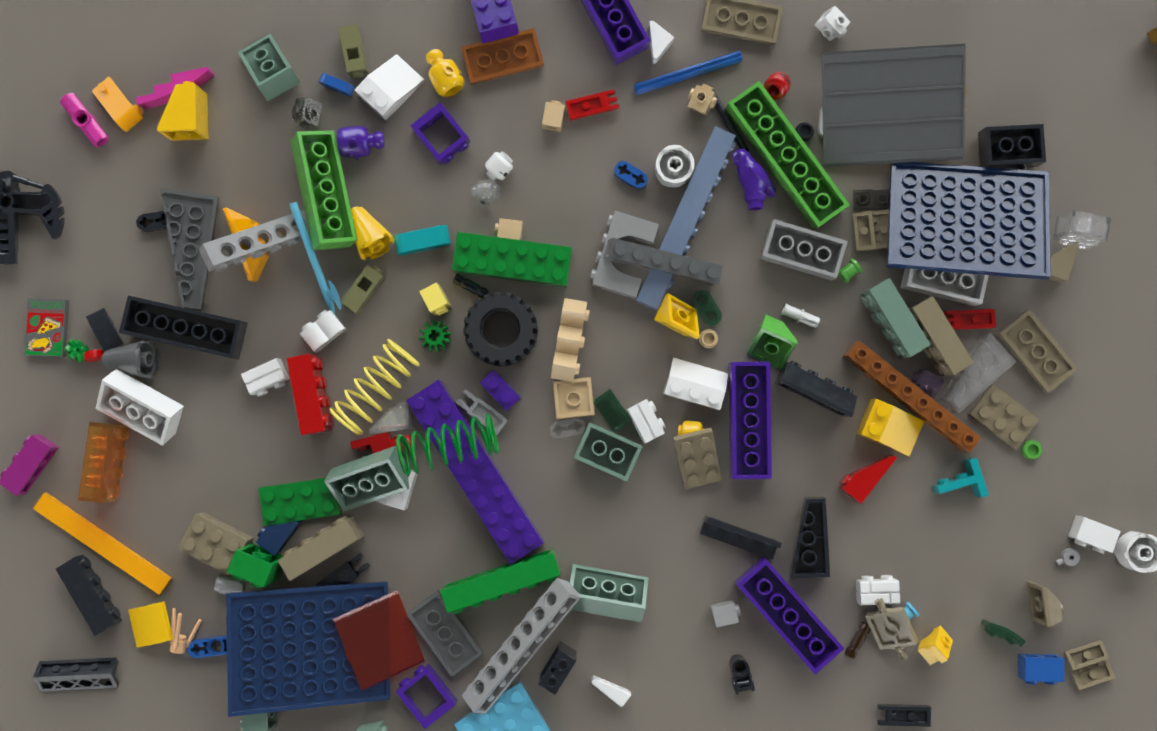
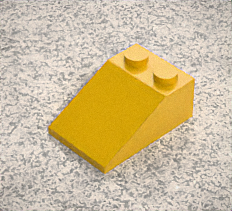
[856,399,924,457]

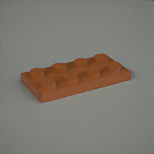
[461,28,544,85]

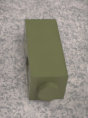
[338,24,369,79]
[341,265,385,315]

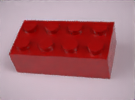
[287,354,334,435]

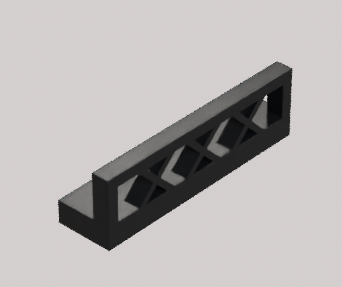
[699,515,782,559]
[33,657,119,692]

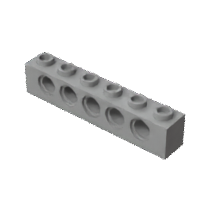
[199,210,311,272]

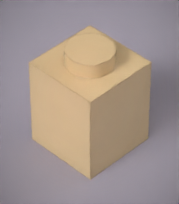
[542,100,565,132]
[494,218,523,240]

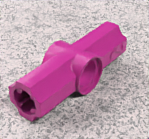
[59,92,109,148]

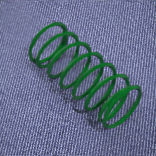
[396,413,499,477]

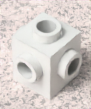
[815,6,850,41]

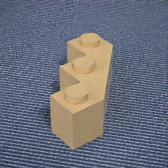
[551,298,590,382]

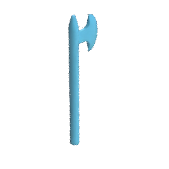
[289,202,341,313]

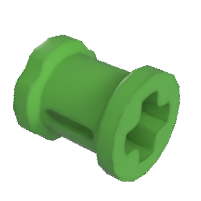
[838,259,862,284]

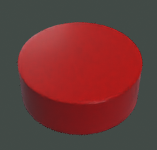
[83,349,104,362]

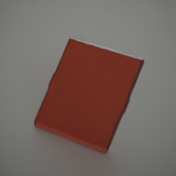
[333,590,425,691]

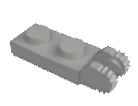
[456,389,509,436]

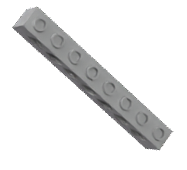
[462,578,581,714]

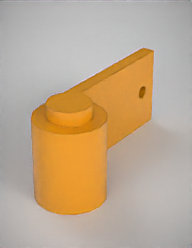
[92,77,144,132]

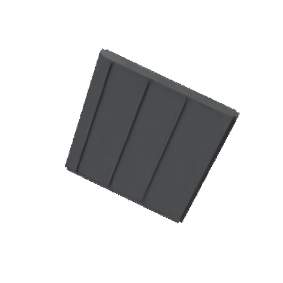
[822,43,966,167]

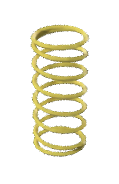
[329,339,420,435]

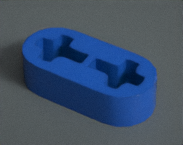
[318,73,355,97]
[614,161,648,190]

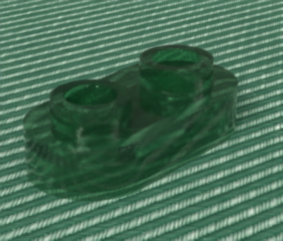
[692,290,722,326]

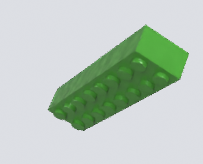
[725,81,850,231]

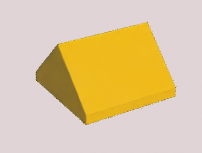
[654,293,700,339]

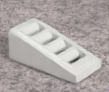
[591,675,631,707]

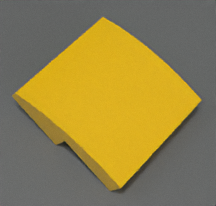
[128,601,173,648]

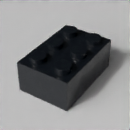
[978,124,1046,169]

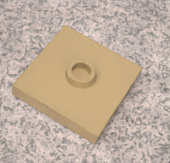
[553,377,595,420]

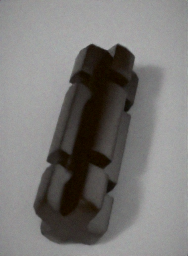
[845,622,871,659]

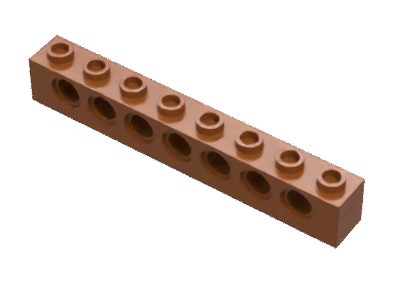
[842,340,981,453]

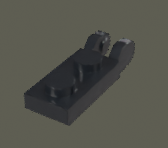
[316,553,370,586]

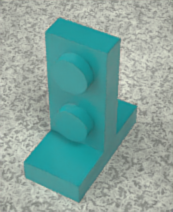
[932,457,989,498]

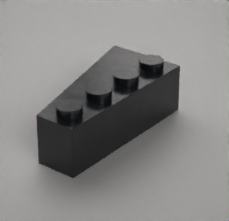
[789,496,830,578]

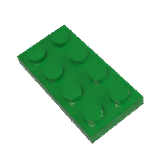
[258,478,341,526]

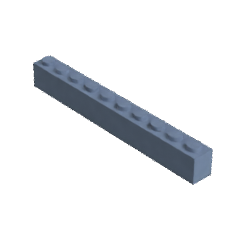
[636,126,737,311]

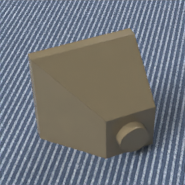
[1027,581,1064,627]

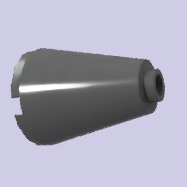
[101,340,160,379]

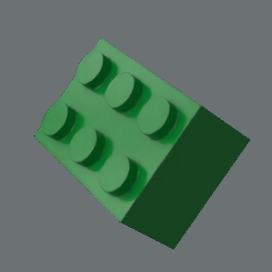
[227,543,283,588]

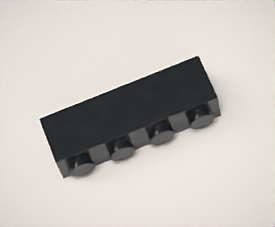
[55,554,122,636]

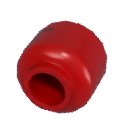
[764,72,791,100]

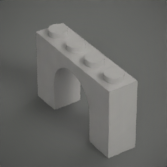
[590,211,659,299]

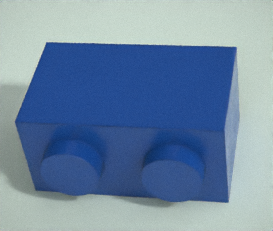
[1018,654,1064,685]

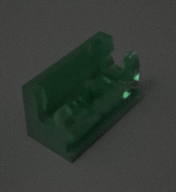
[593,389,632,432]

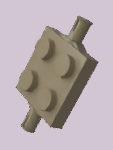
[865,598,918,660]

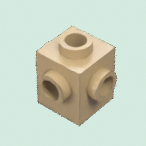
[688,84,717,116]

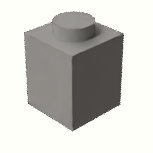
[710,600,741,628]

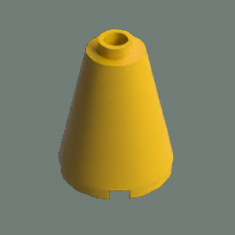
[351,206,395,260]

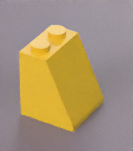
[157,81,209,141]

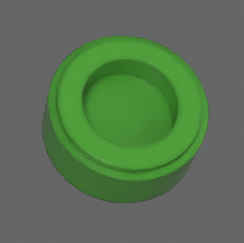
[1021,440,1042,460]

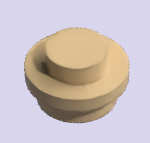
[699,329,718,348]

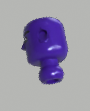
[337,126,385,160]

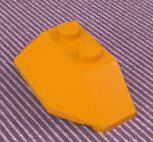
[223,208,269,282]

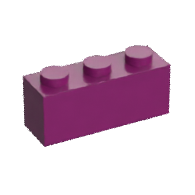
[0,434,59,496]

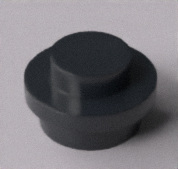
[795,122,814,142]

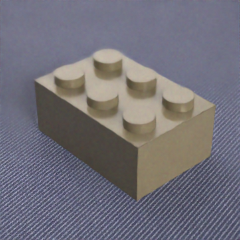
[177,512,253,575]

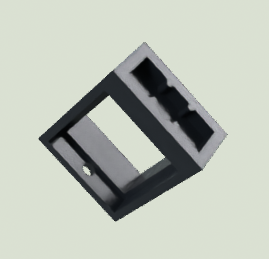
[538,641,577,695]

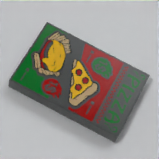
[24,298,69,357]

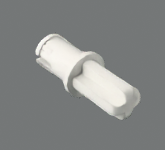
[781,303,820,328]

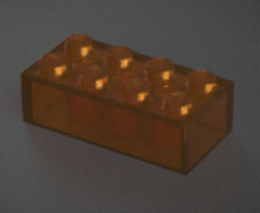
[78,422,129,503]

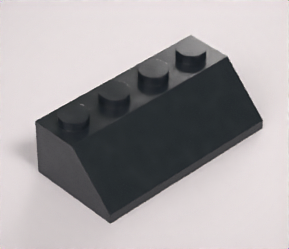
[775,361,857,417]

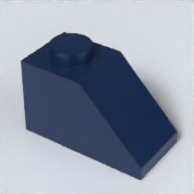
[256,521,302,556]

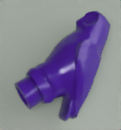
[731,149,777,210]

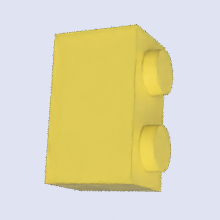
[419,282,452,316]

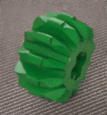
[419,320,452,352]

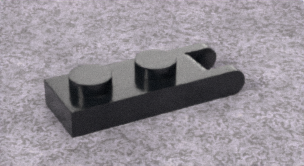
[877,704,931,727]

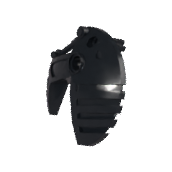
[0,170,65,265]

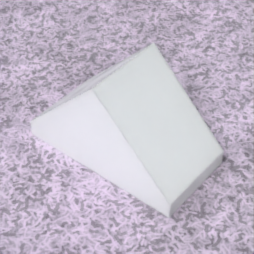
[648,21,674,64]

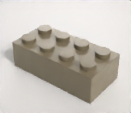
[909,296,974,376]
[278,516,365,581]

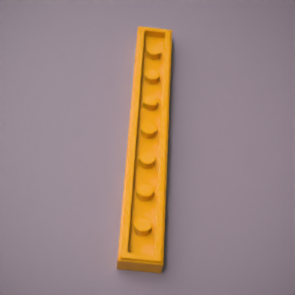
[33,492,172,595]

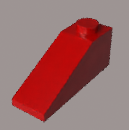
[839,455,897,504]

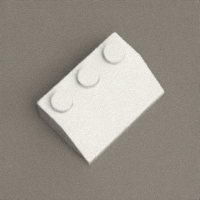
[663,357,728,410]

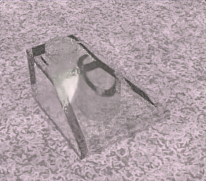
[369,402,414,434]

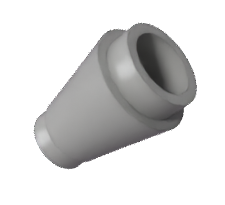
[214,575,245,594]

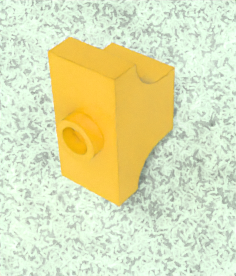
[918,625,953,665]

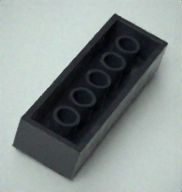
[119,295,248,360]

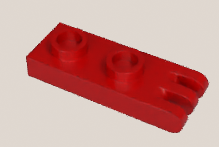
[565,89,619,121]
[943,309,996,330]

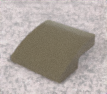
[852,209,889,251]
[1064,640,1116,690]

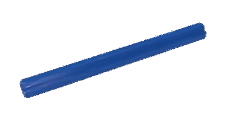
[634,51,743,95]

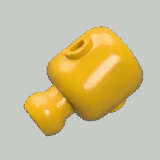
[426,49,464,97]

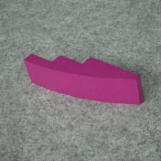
[136,67,214,110]

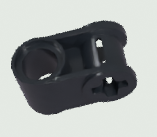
[729,654,755,695]

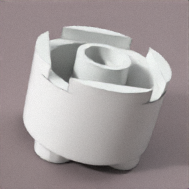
[654,145,694,188]
[1114,531,1157,573]

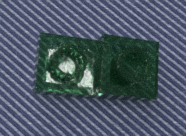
[981,619,1026,647]

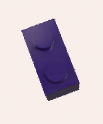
[480,369,521,411]

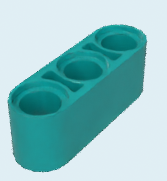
[393,225,451,255]

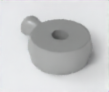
[1055,548,1080,566]

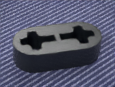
[136,211,167,232]

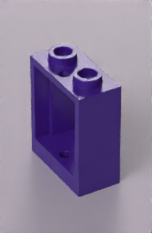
[410,102,470,165]
[396,664,457,729]

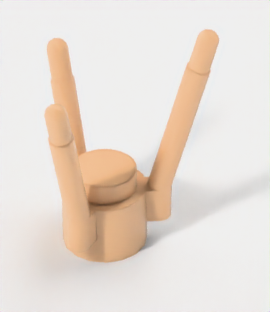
[169,608,202,654]

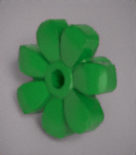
[64,339,89,363]

